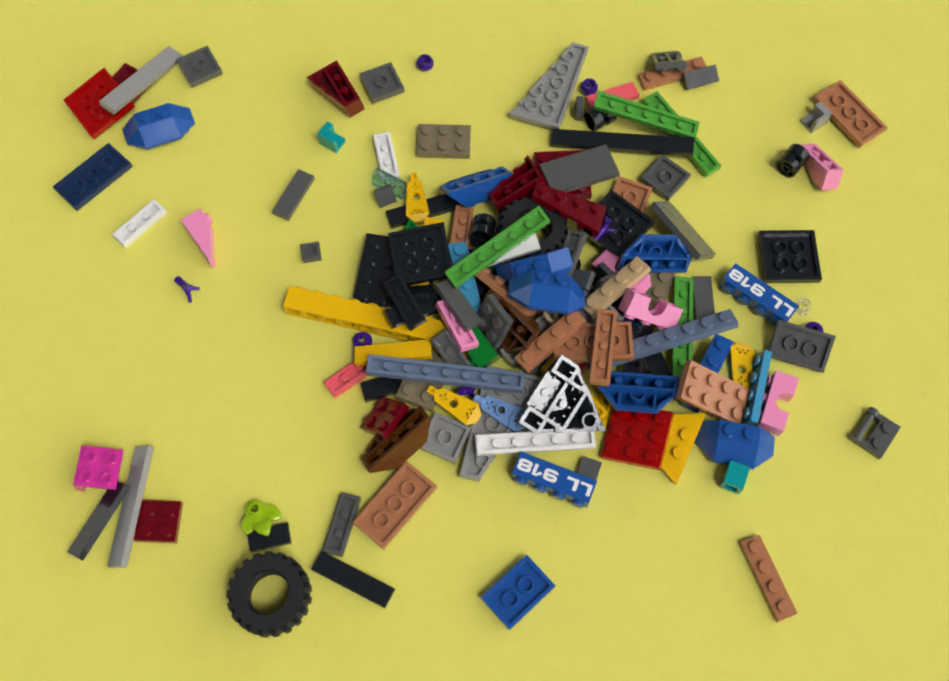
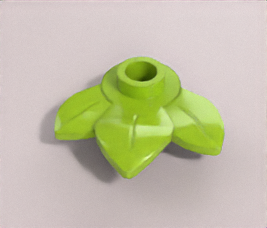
[241,500,282,536]

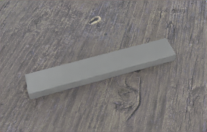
[99,46,183,114]
[107,445,154,568]

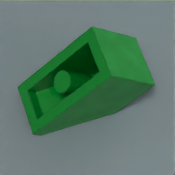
[468,327,500,368]

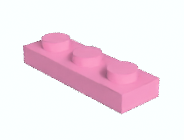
[435,300,479,353]

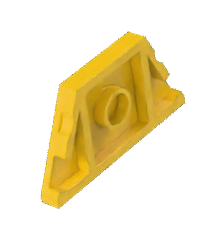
[661,413,706,485]

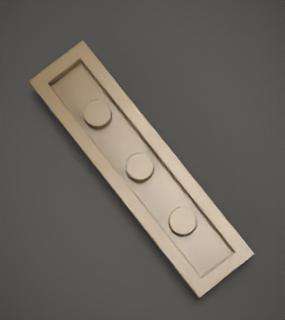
[582,257,651,319]

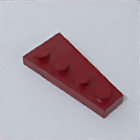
[531,182,606,237]

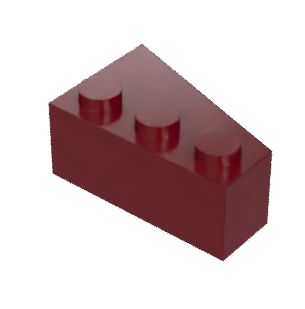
[307,60,365,117]
[488,155,547,214]

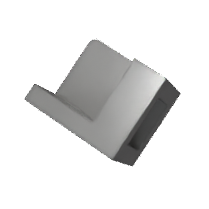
[800,102,832,133]

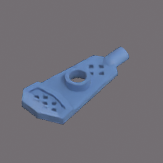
[472,394,526,432]

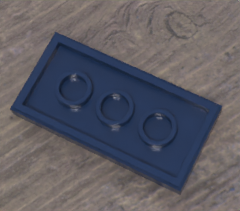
[53,143,133,211]

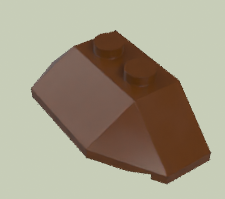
[481,288,539,354]
[361,406,431,473]

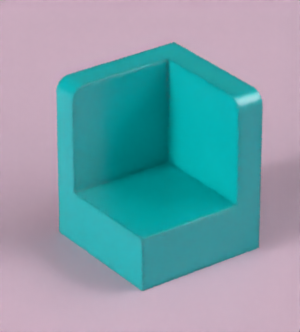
[317,121,346,153]
[719,461,750,494]

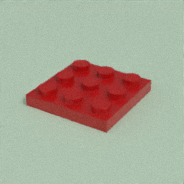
[63,68,136,139]
[600,408,674,471]

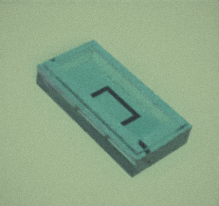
[372,168,407,199]

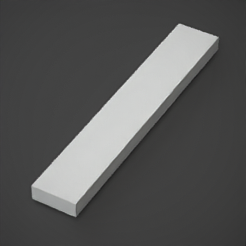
[475,431,596,456]

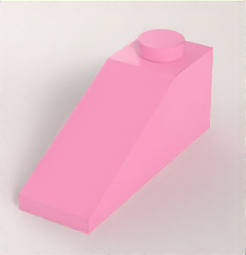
[801,144,843,191]
[181,209,216,268]

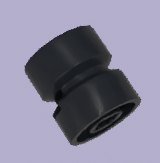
[584,107,617,131]
[775,144,810,178]
[469,213,496,248]

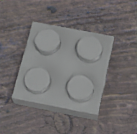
[420,412,472,464]

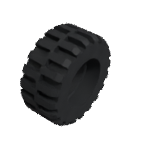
[495,197,568,260]
[226,551,312,638]

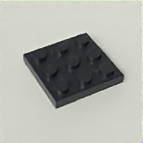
[577,190,655,258]
[388,222,452,286]
[758,230,822,283]

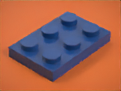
[481,555,556,631]

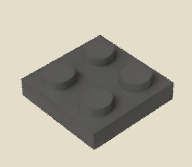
[176,45,223,87]
[359,62,405,103]
[640,154,691,201]
[478,294,514,349]

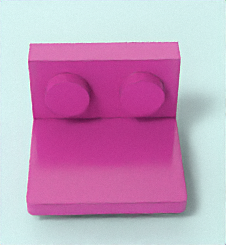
[73,445,124,491]

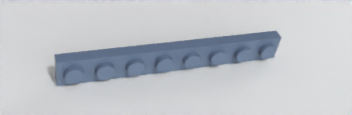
[587,309,738,373]
[366,354,525,394]

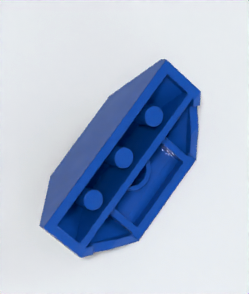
[122,103,195,150]
[440,166,512,207]
[617,234,692,273]
[495,246,573,286]
[508,270,585,314]
[598,371,679,414]
[694,420,775,470]

